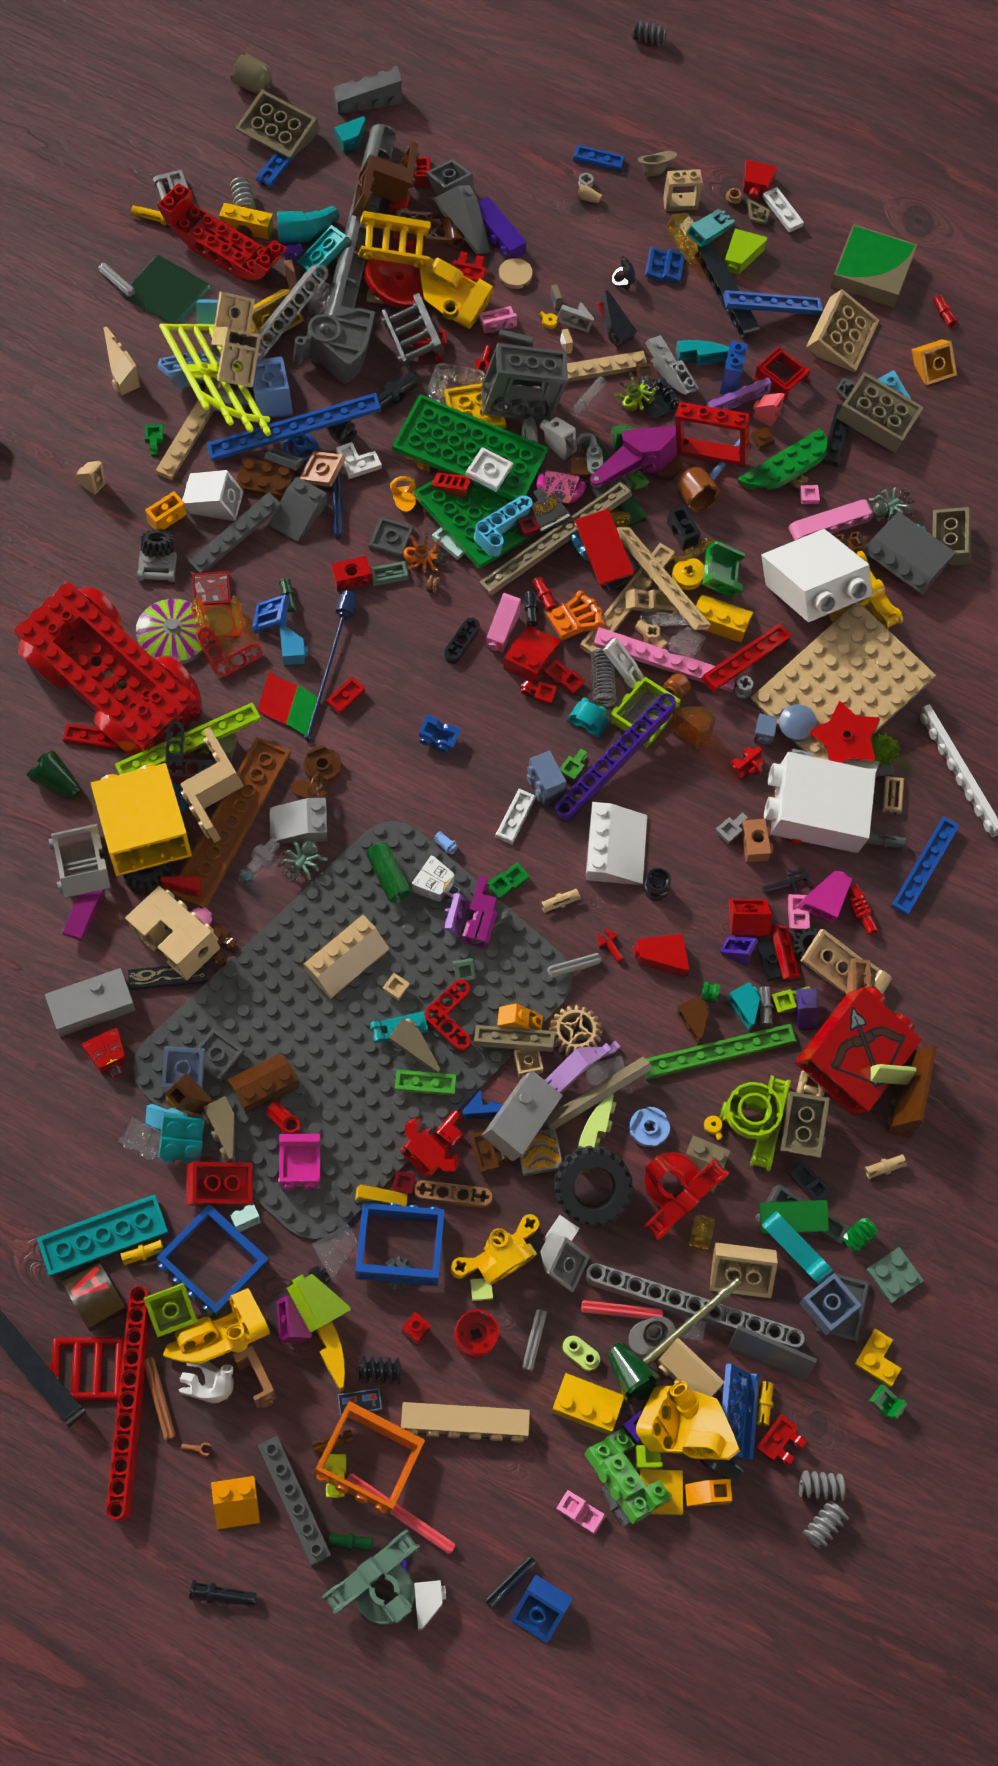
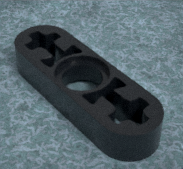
[444,618,480,664]

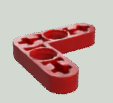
[196,627,263,677]
[425,979,471,1052]

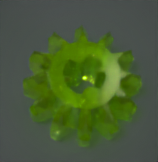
[871,732,900,764]

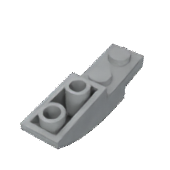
[645,335,699,395]

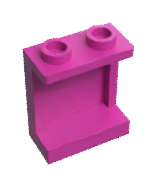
[278,1134,321,1190]

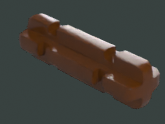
[312,1430,354,1453]

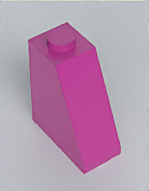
[797,871,852,923]

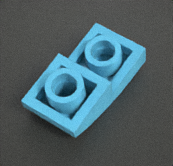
[145,1104,187,1129]

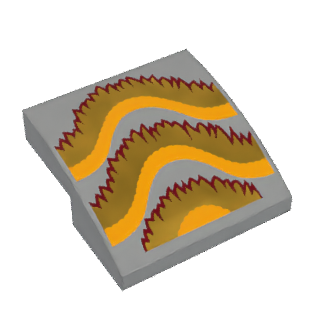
[519,1129,562,1176]

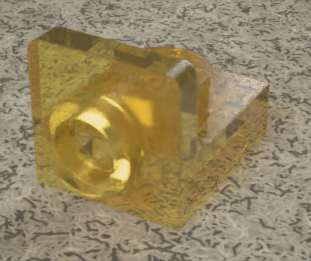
[689,1214,715,1250]

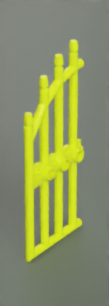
[159,324,271,436]

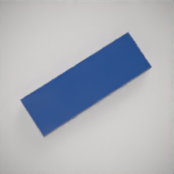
[573,145,625,172]

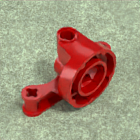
[643,1152,730,1241]

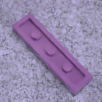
[707,378,772,410]

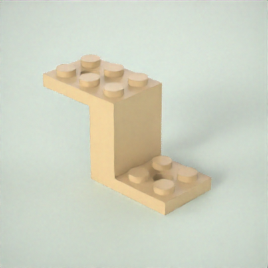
[211,292,261,388]
[180,727,244,843]

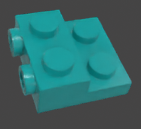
[158,1115,205,1165]

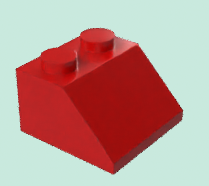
[728,899,772,937]

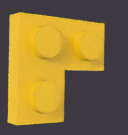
[854,1329,902,1387]

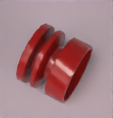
[453,1309,499,1359]

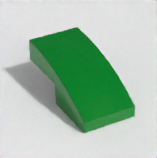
[487,862,530,899]

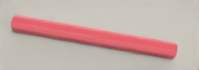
[346,1473,456,1554]

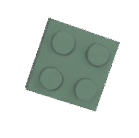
[866,1247,924,1304]

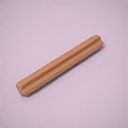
[144,1357,175,1440]

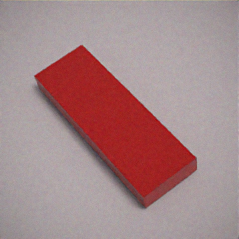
[62,723,119,751]
[771,924,801,982]

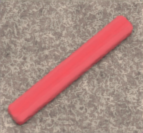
[581,1300,663,1319]

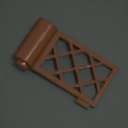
[395,208,465,248]

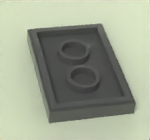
[816,1273,870,1343]

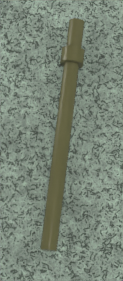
[643,1278,742,1365]

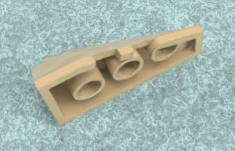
[104,327,140,396]

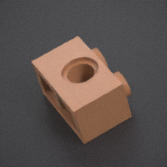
[741,819,773,863]

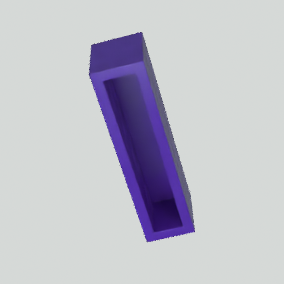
[478,197,527,259]

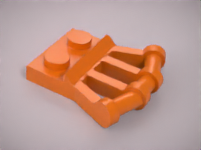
[546,590,605,640]

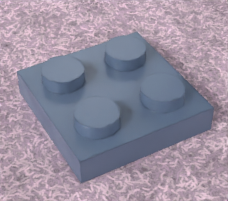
[162,1046,205,1089]

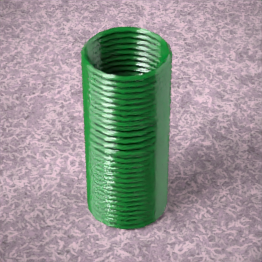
[366,842,411,903]

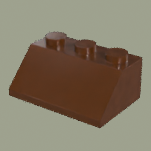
[227,1053,299,1114]

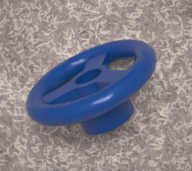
[283,433,318,462]

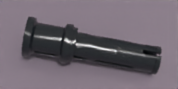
[189,1579,257,1607]

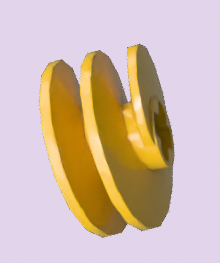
[672,558,704,590]

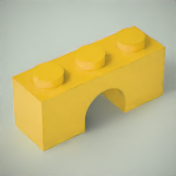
[219,203,274,240]

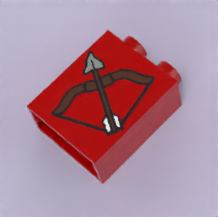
[794,987,922,1115]

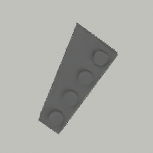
[333,66,402,114]

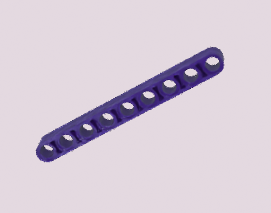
[556,693,676,822]

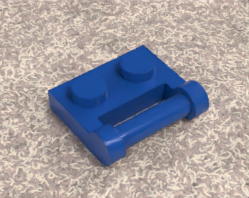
[252,594,290,634]

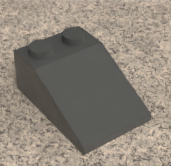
[268,477,327,543]

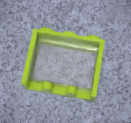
[611,677,681,749]

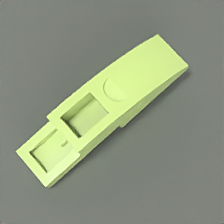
[578,1094,616,1174]

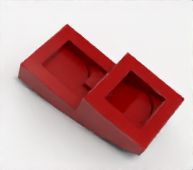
[543,659,585,694]

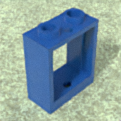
[720,341,748,395]

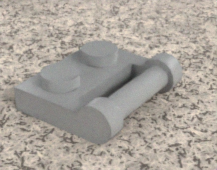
[153,170,188,200]
[137,551,177,582]

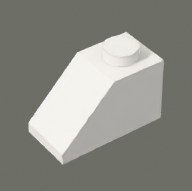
[414,1580,446,1631]

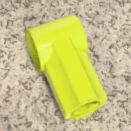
[324,1454,346,1498]

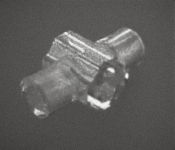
[246,838,280,875]

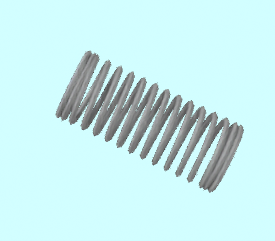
[590,648,617,707]

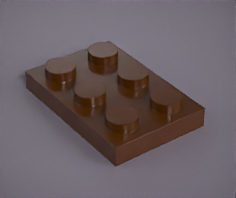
[236,457,295,499]

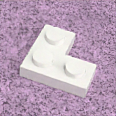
[336,442,382,479]

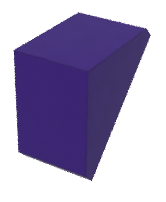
[720,936,758,966]

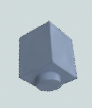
[753,713,778,745]

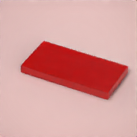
[574,508,634,586]

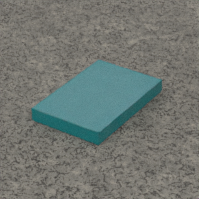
[297,225,351,276]

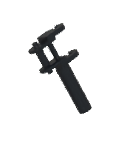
[762,866,812,894]

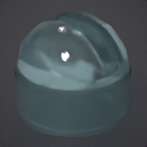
[238,870,255,885]

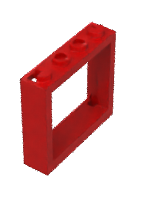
[675,402,749,467]

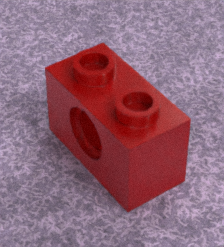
[331,555,372,591]

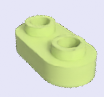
[562,1336,600,1371]

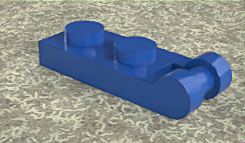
[256,152,295,189]

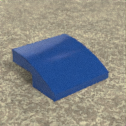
[645,246,685,283]

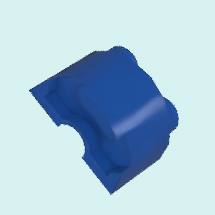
[419,714,461,753]

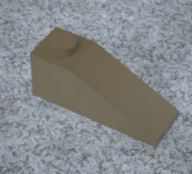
[388,1018,440,1073]

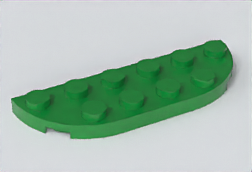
[737,429,828,490]

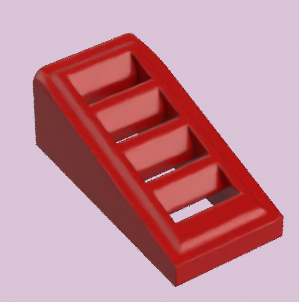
[413,157,430,188]
[431,472,472,499]
[161,876,201,897]

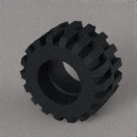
[123,862,171,895]

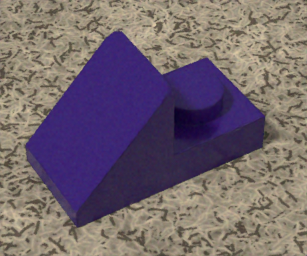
[283,243,303,266]
[796,988,819,1028]

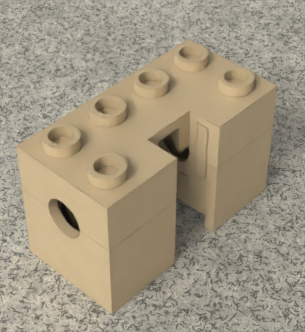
[125,886,220,981]

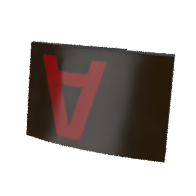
[61,1260,127,1332]

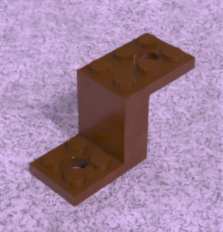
[352,142,419,217]

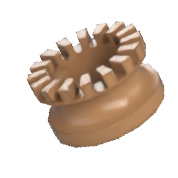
[426,575,440,593]

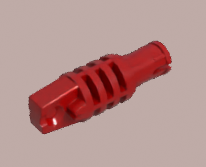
[847,884,879,935]

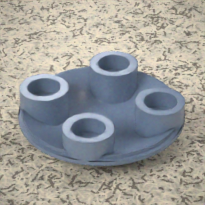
[779,704,816,741]

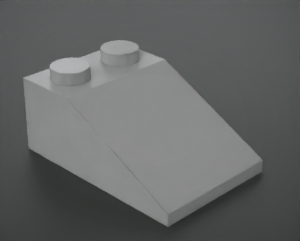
[270,798,328,844]

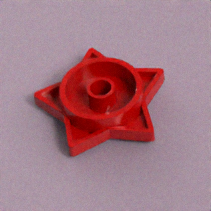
[810,701,880,764]

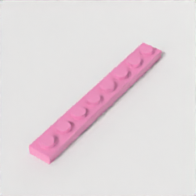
[593,627,737,692]

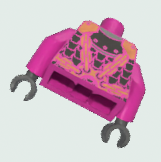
[536,469,590,507]

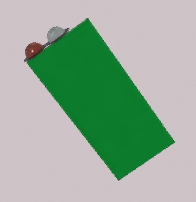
[755,1200,829,1235]

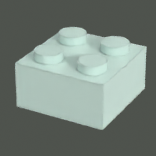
[230,1205,261,1232]

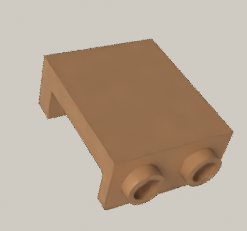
[233,1345,276,1408]

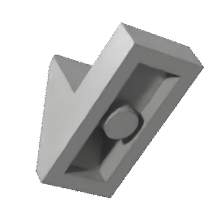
[556,302,594,333]

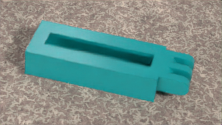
[686,209,736,247]

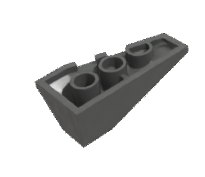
[435,185,490,254]

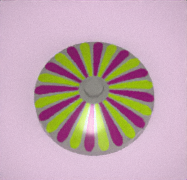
[136,599,210,665]

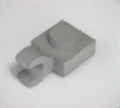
[715,813,748,844]

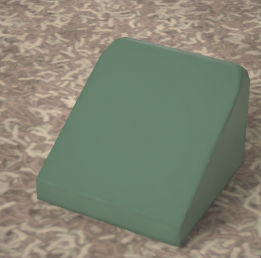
[453,958,476,981]

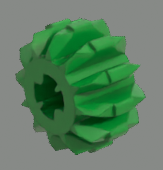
[843,1218,878,1252]

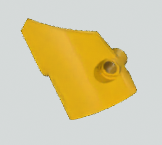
[420,257,494,329]
[163,1288,270,1363]
[636,1381,740,1460]

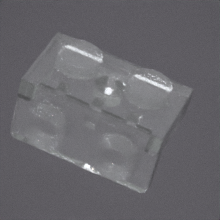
[119,1117,161,1160]

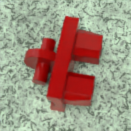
[731,746,764,781]

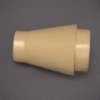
[576,184,602,204]

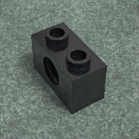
[667,505,701,550]

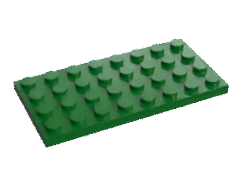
[392,394,549,501]

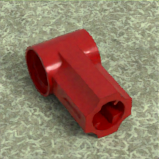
[265,1101,302,1134]

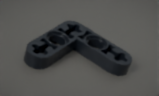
[165,721,217,778]

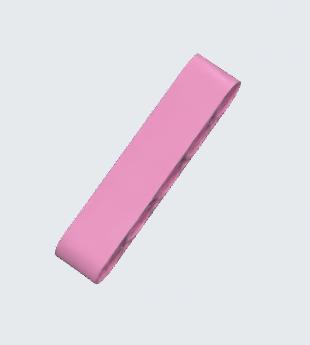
[788,499,874,541]

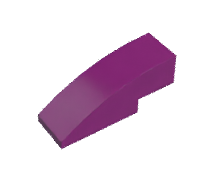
[63,889,105,941]

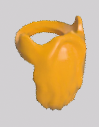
[390,476,416,512]

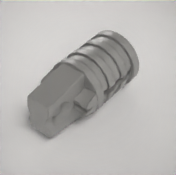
[522,417,538,443]

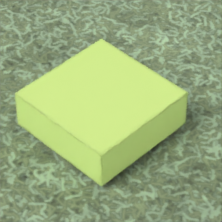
[470,1278,493,1301]

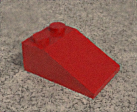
[503,625,561,684]
[186,1162,252,1206]

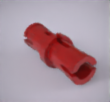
[932,294,958,328]
[532,577,557,611]

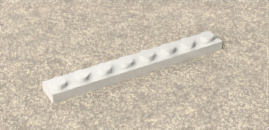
[920,704,998,837]

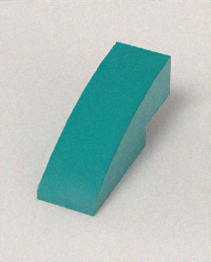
[675,340,729,366]

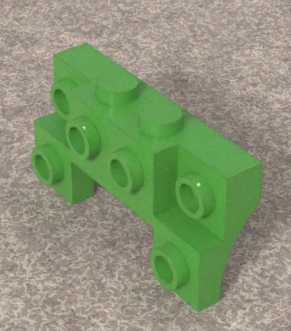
[584,1428,672,1524]

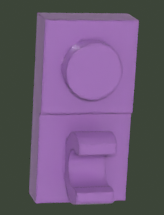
[445,893,469,937]

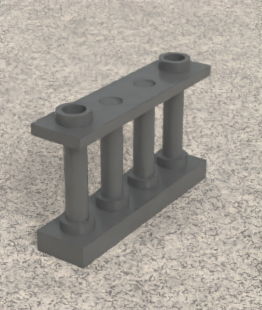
[381,293,446,371]

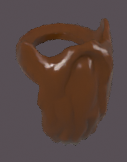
[290,773,329,799]

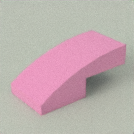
[788,894,810,930]
[556,1490,606,1535]

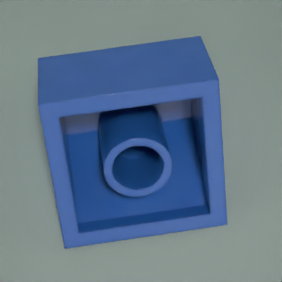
[510,1575,573,1643]

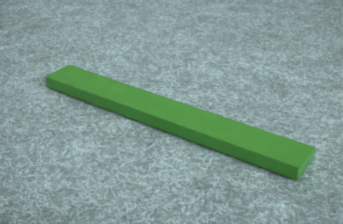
[644,1024,797,1080]

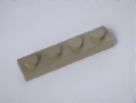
[474,1025,555,1052]

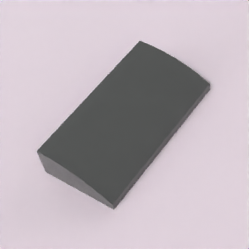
[728,1325,817,1383]

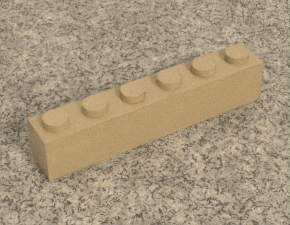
[401,1402,530,1442]

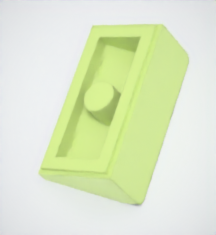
[871,1064,916,1085]

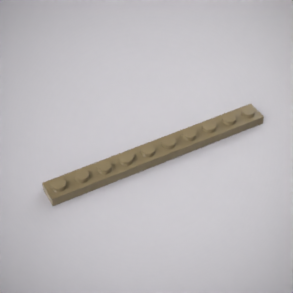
[479,482,632,596]

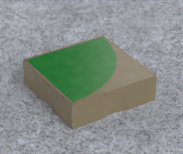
[831,224,917,308]

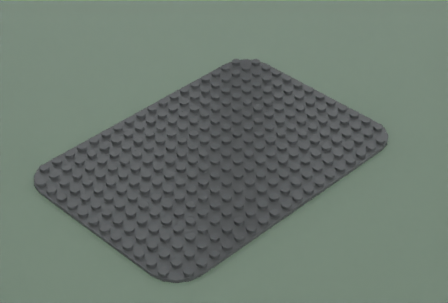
[133,821,573,1240]

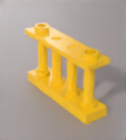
[358,211,431,268]

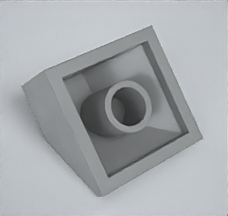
[540,1234,590,1293]

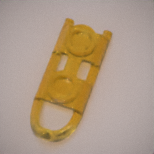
[672,538,717,563]

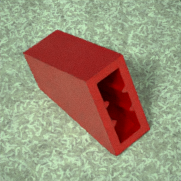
[633,934,689,977]

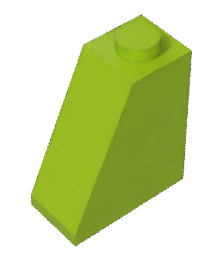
[724,229,768,274]
[287,1274,351,1333]

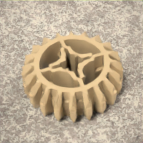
[549,1005,602,1057]

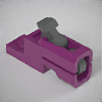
[462,875,508,949]

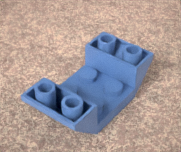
[253,356,293,418]

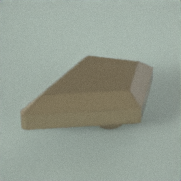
[747,199,770,225]

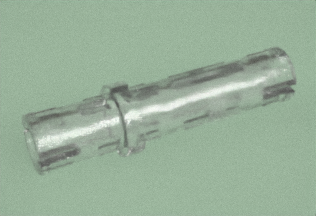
[568,376,606,419]

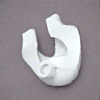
[179,1361,234,1403]

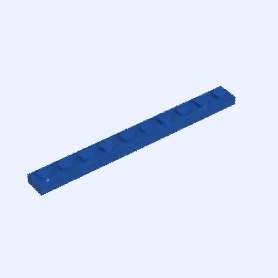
[207,393,381,461]

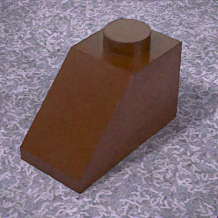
[676,996,709,1045]

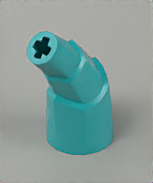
[277,206,340,245]

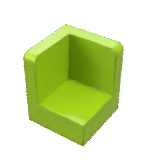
[635,1445,663,1470]

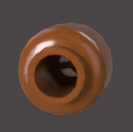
[663,673,691,700]

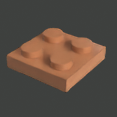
[300,451,345,487]

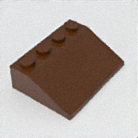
[885,1045,937,1139]

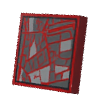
[192,571,231,608]

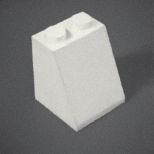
[182,470,244,521]

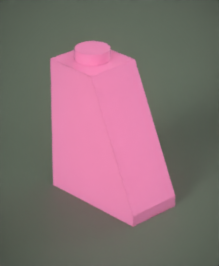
[486,593,521,652]

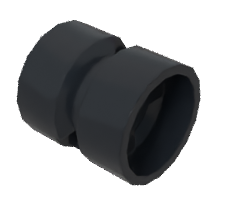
[644,868,671,901]

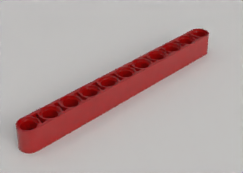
[106,1286,152,1523]

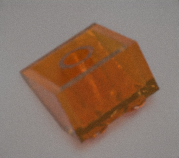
[669,706,716,749]

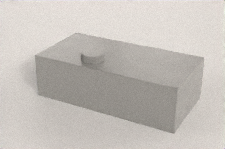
[45,968,136,1037]
[482,1070,563,1161]

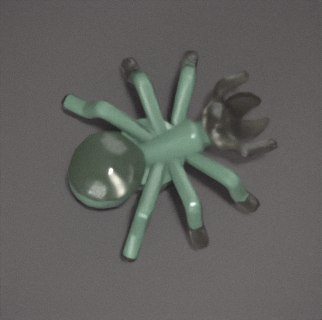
[868,487,915,523]
[278,840,328,885]

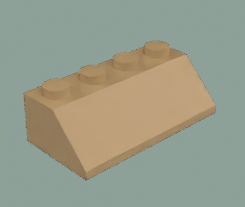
[304,915,389,999]

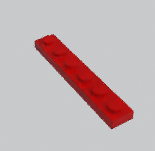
[701,623,792,692]

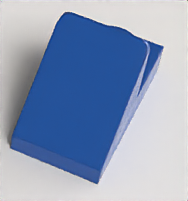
[463,1090,503,1120]

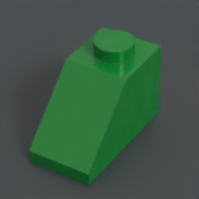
[610,425,633,453]

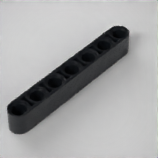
[694,242,759,339]
[0,1310,86,1427]

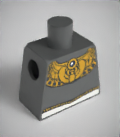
[532,487,571,533]

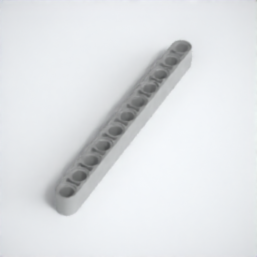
[586,1263,805,1350]

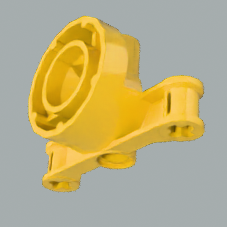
[829,551,903,629]
[450,1214,539,1285]

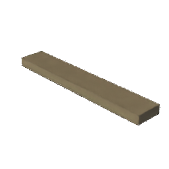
[544,1057,653,1131]

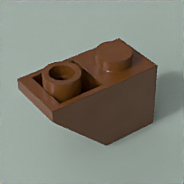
[165,1073,214,1114]

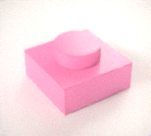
[799,485,820,504]

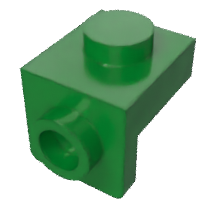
[869,1385,908,1420]

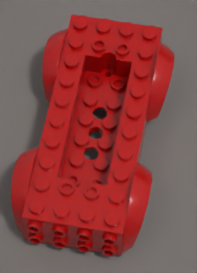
[14,581,202,756]

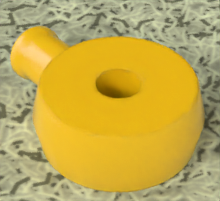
[539,311,558,329]
[704,1116,723,1140]

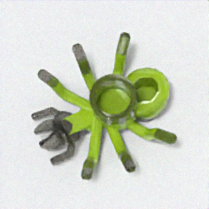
[613,373,659,412]

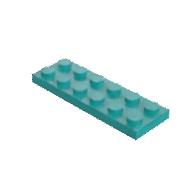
[37,1194,169,1278]

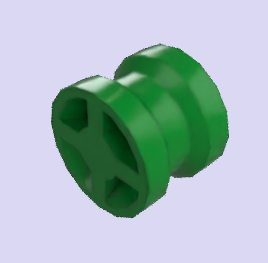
[701,981,720,1003]

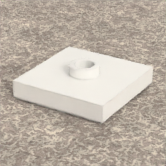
[465,447,513,492]

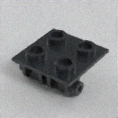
[642,377,680,420]

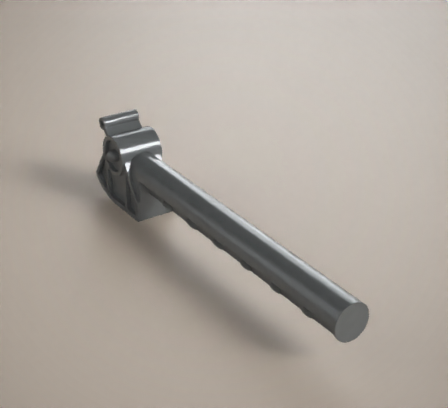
[293,124,396,384]

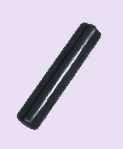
[484,1555,537,1608]

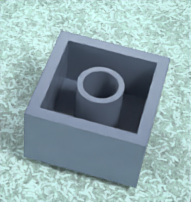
[526,750,566,806]
[799,1273,862,1336]

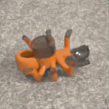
[404,534,448,574]

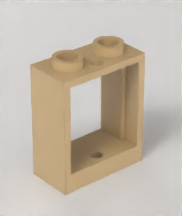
[663,169,703,212]

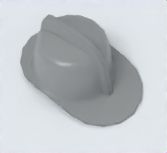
[629,1317,676,1355]

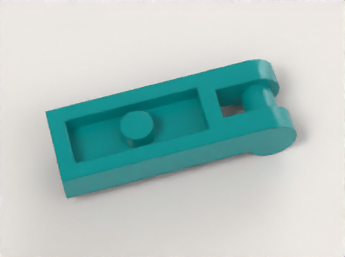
[370,1011,428,1043]

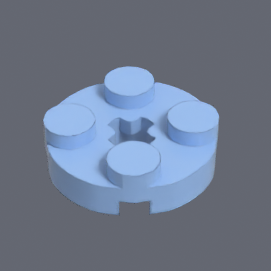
[629,1107,670,1148]

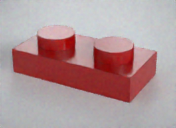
[326,677,365,715]

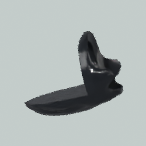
[611,256,636,290]

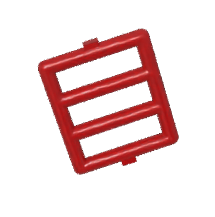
[49,1337,124,1401]

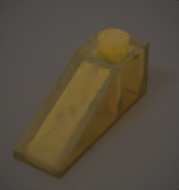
[666,213,698,264]

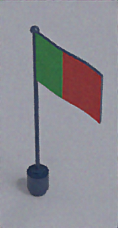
[258,591,357,741]

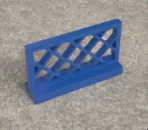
[722,1364,760,1460]

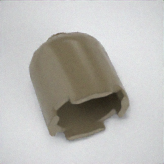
[230,52,272,94]

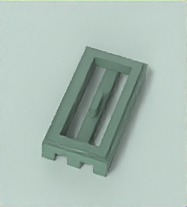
[370,561,409,586]

